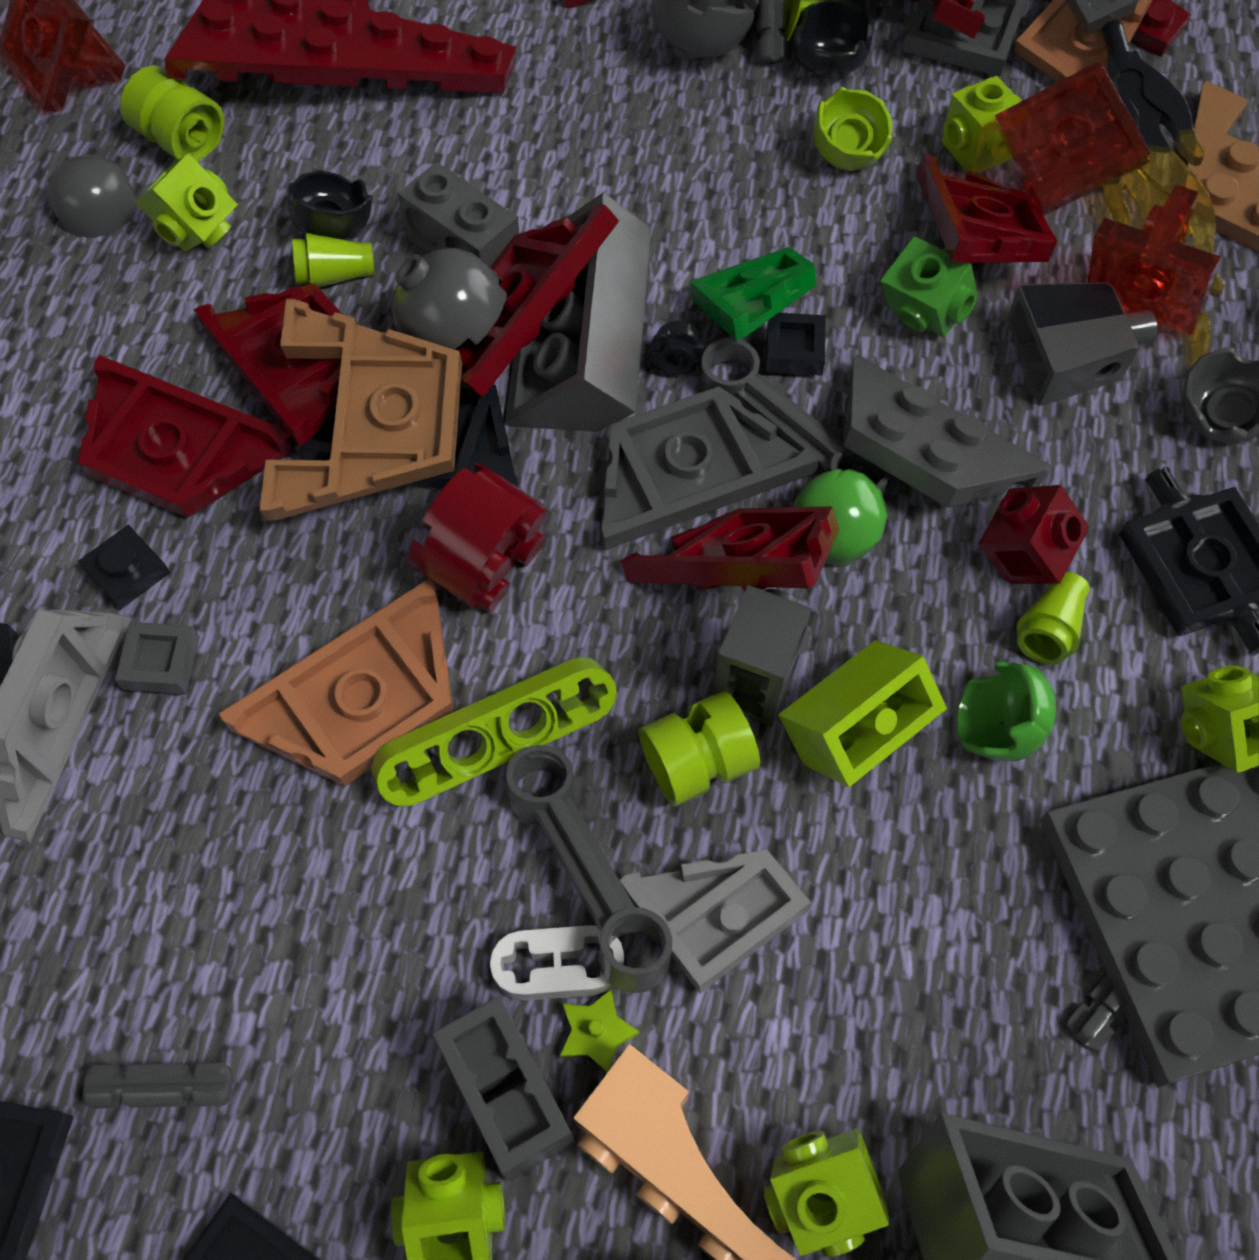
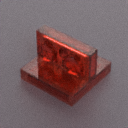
[0,0,126,112]
[995,60,1151,216]
[1087,184,1221,336]

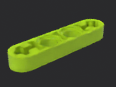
[371,657,617,807]

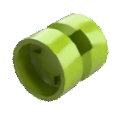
[120,65,225,162]
[638,690,761,807]

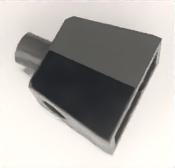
[1006,282,1157,406]

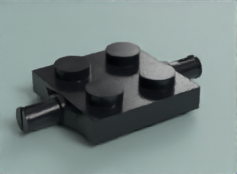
[1119,466,1259,656]

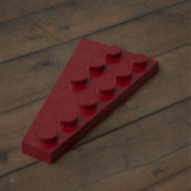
[164,0,517,93]

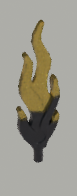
[1088,20,1225,367]

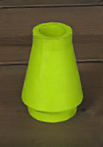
[292,233,374,288]
[1016,572,1090,665]

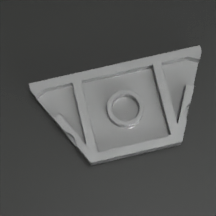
[0,609,131,842]

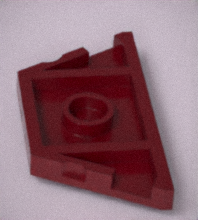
[916,153,1058,263]
[454,204,619,398]
[193,284,342,447]
[78,355,296,518]
[620,506,839,591]

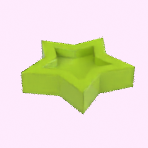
[560,989,640,1074]

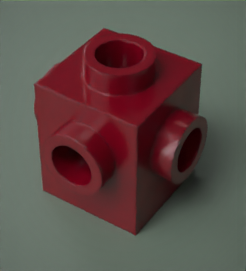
[978,485,1089,584]

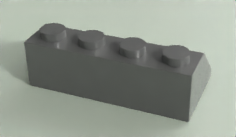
[505,192,651,432]

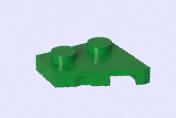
[689,246,817,340]

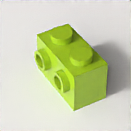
[778,640,947,788]

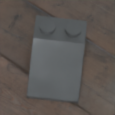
[897,1113,1179,1260]

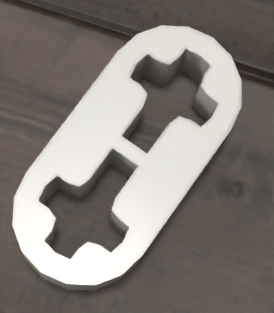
[490,925,624,1001]

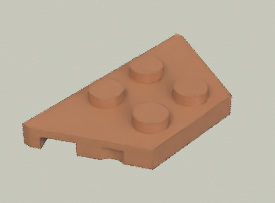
[219,579,454,787]

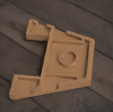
[1176,81,1259,252]
[259,299,462,521]

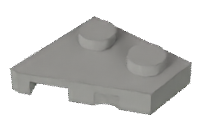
[619,849,811,993]

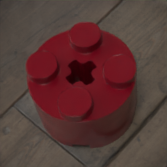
[408,462,547,613]

